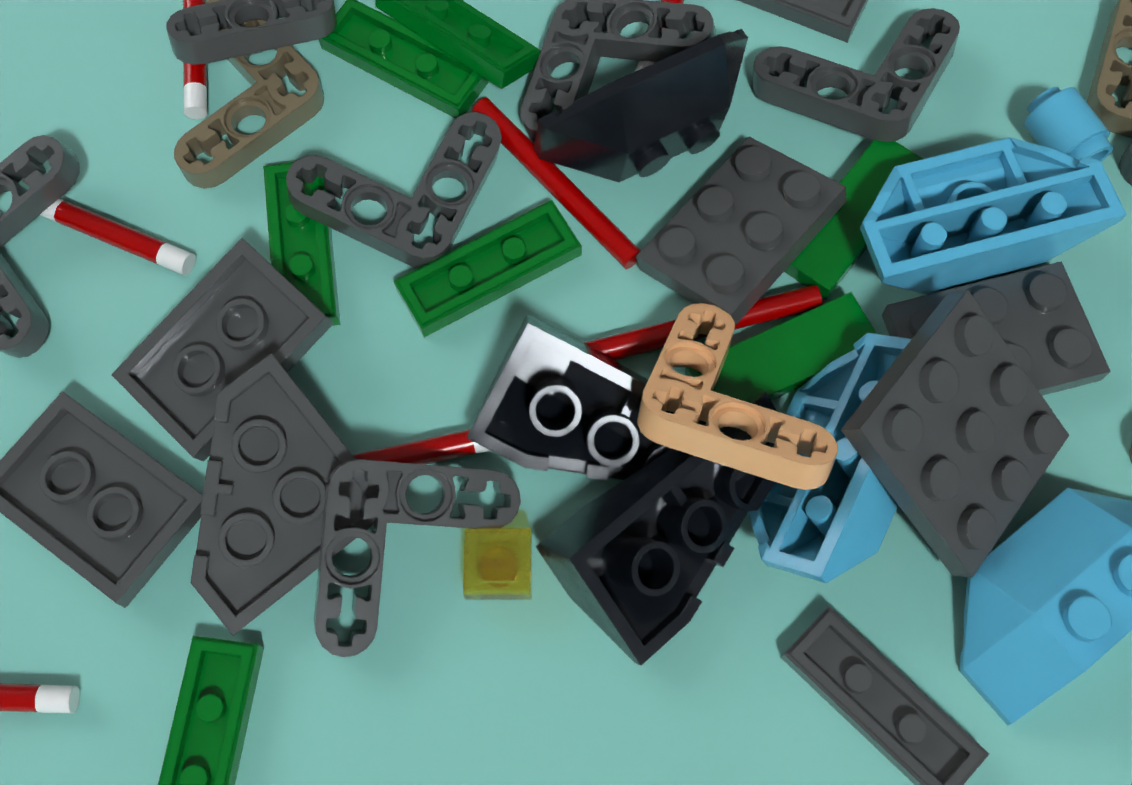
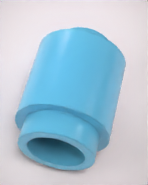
[1024,87,1114,162]

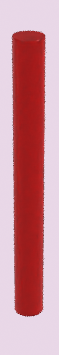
[472,97,641,269]
[584,284,822,360]

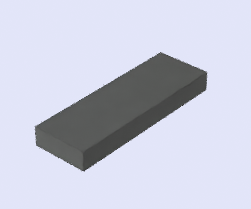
[781,606,989,785]

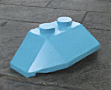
[860,137,1127,295]
[748,333,911,583]
[959,488,1132,726]

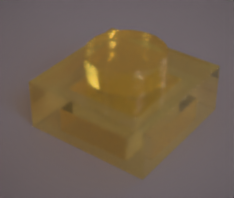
[463,528,532,600]

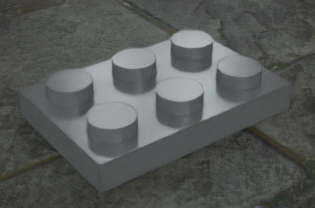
[636,136,847,326]
[111,238,334,462]
[882,261,1111,396]
[0,391,203,608]

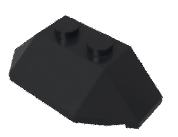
[534,29,748,183]

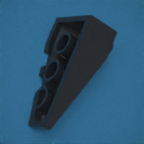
[467,314,706,481]
[536,392,778,666]

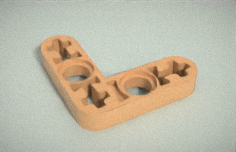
[637,303,838,490]

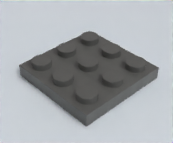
[841,289,1069,577]

